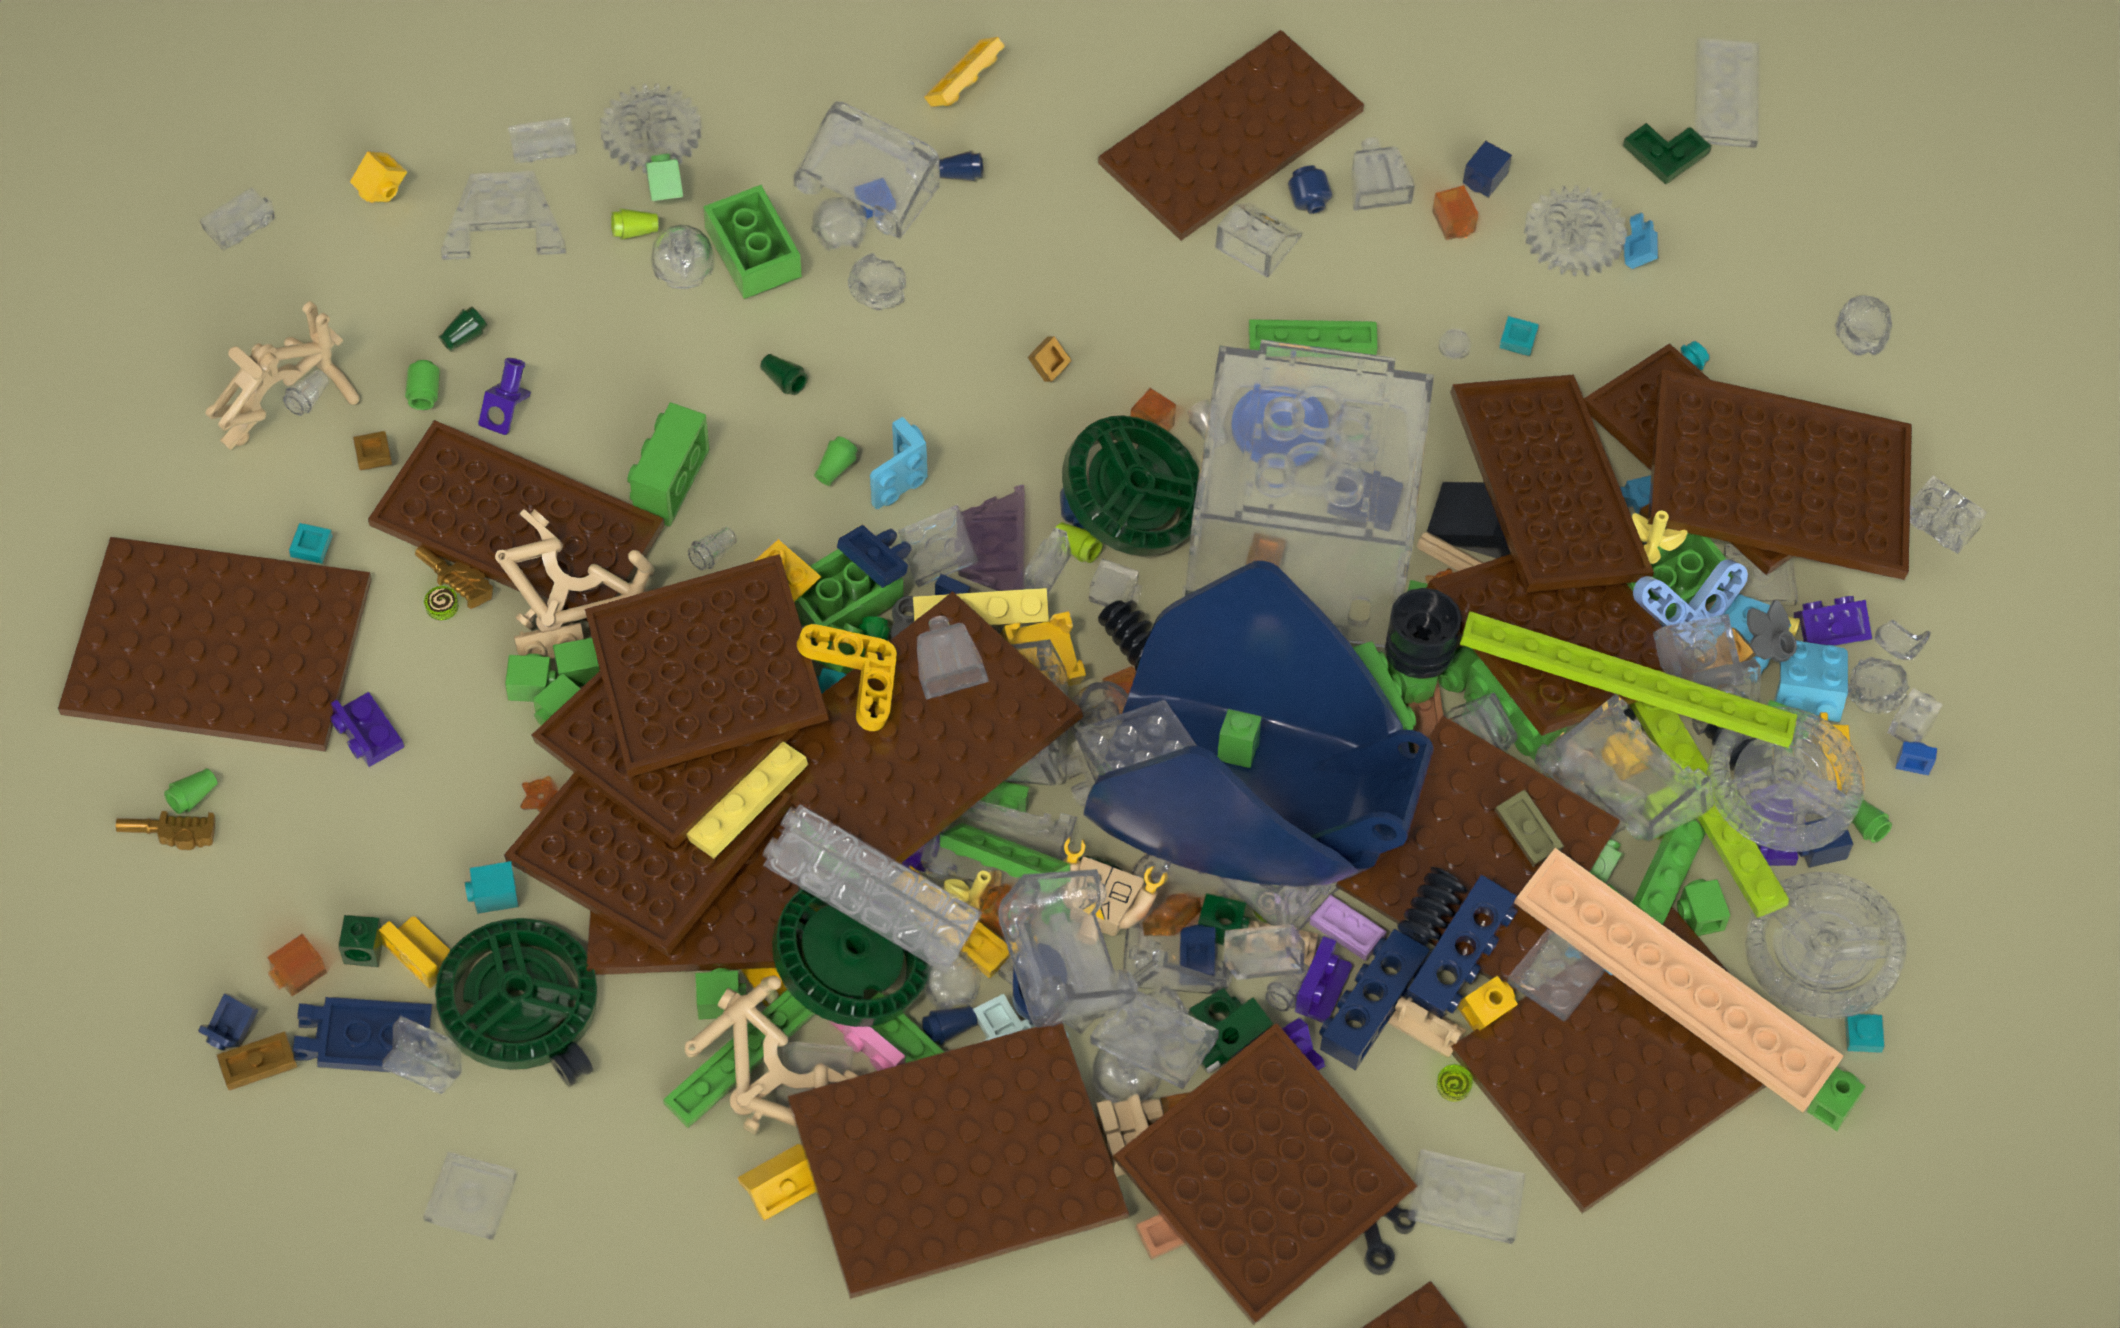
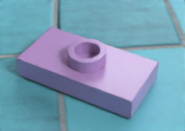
[1309,894,1387,961]

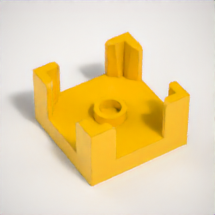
[1000,611,1086,689]

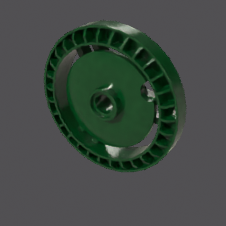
[1062,415,1205,556]
[772,877,931,1027]
[435,918,598,1070]

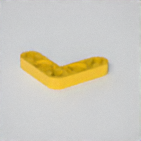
[797,624,897,731]

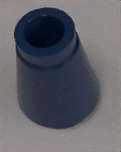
[937,150,983,181]
[922,1006,977,1045]

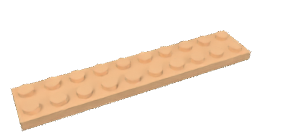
[1514,848,1844,1113]

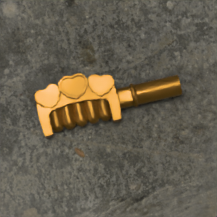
[415,546,493,609]
[116,811,216,850]

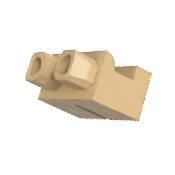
[1095,1094,1163,1177]

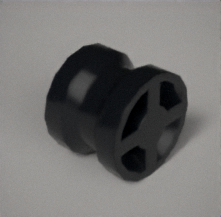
[550,1042,594,1087]

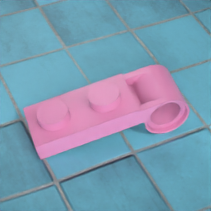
[829,996,905,1071]

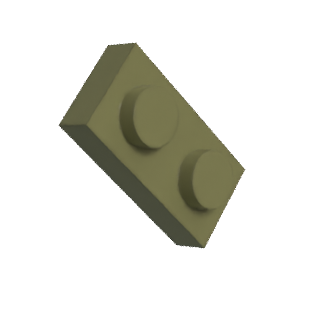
[1495,790,1564,868]

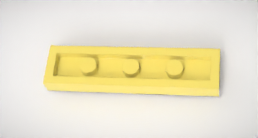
[913,588,1049,626]
[687,742,808,858]

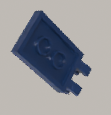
[293,997,432,1075]

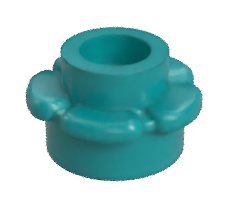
[1681,341,1710,371]

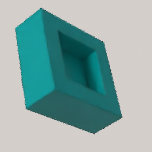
[1499,316,1539,356]
[289,523,333,564]
[1845,1014,1885,1053]

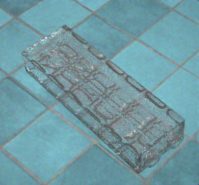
[763,804,984,974]

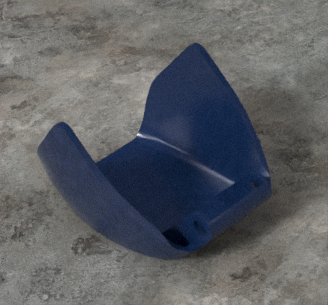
[1083,560,1434,887]

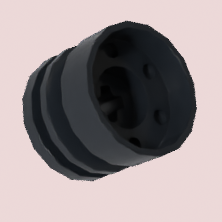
[1384,588,1462,679]

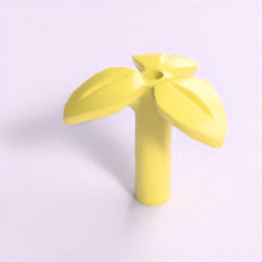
[1632,511,1687,564]
[944,871,1002,925]

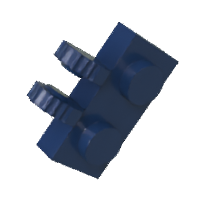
[837,524,912,588]

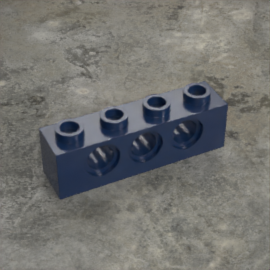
[1406,875,1518,1019]
[1319,929,1430,1071]

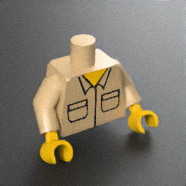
[1059,836,1168,946]

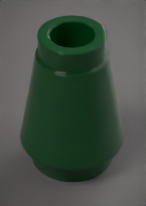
[438,306,488,352]
[760,354,808,395]

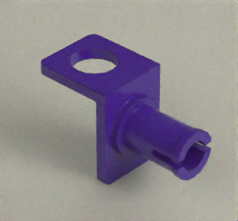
[478,358,531,435]

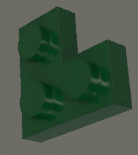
[1623,123,1712,185]

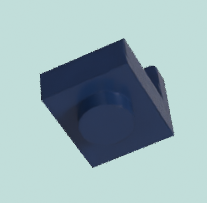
[1180,925,1215,982]
[198,993,259,1050]

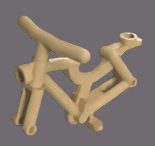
[205,301,360,450]
[495,509,655,631]
[685,976,858,1135]

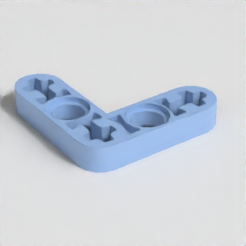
[1633,560,1748,646]

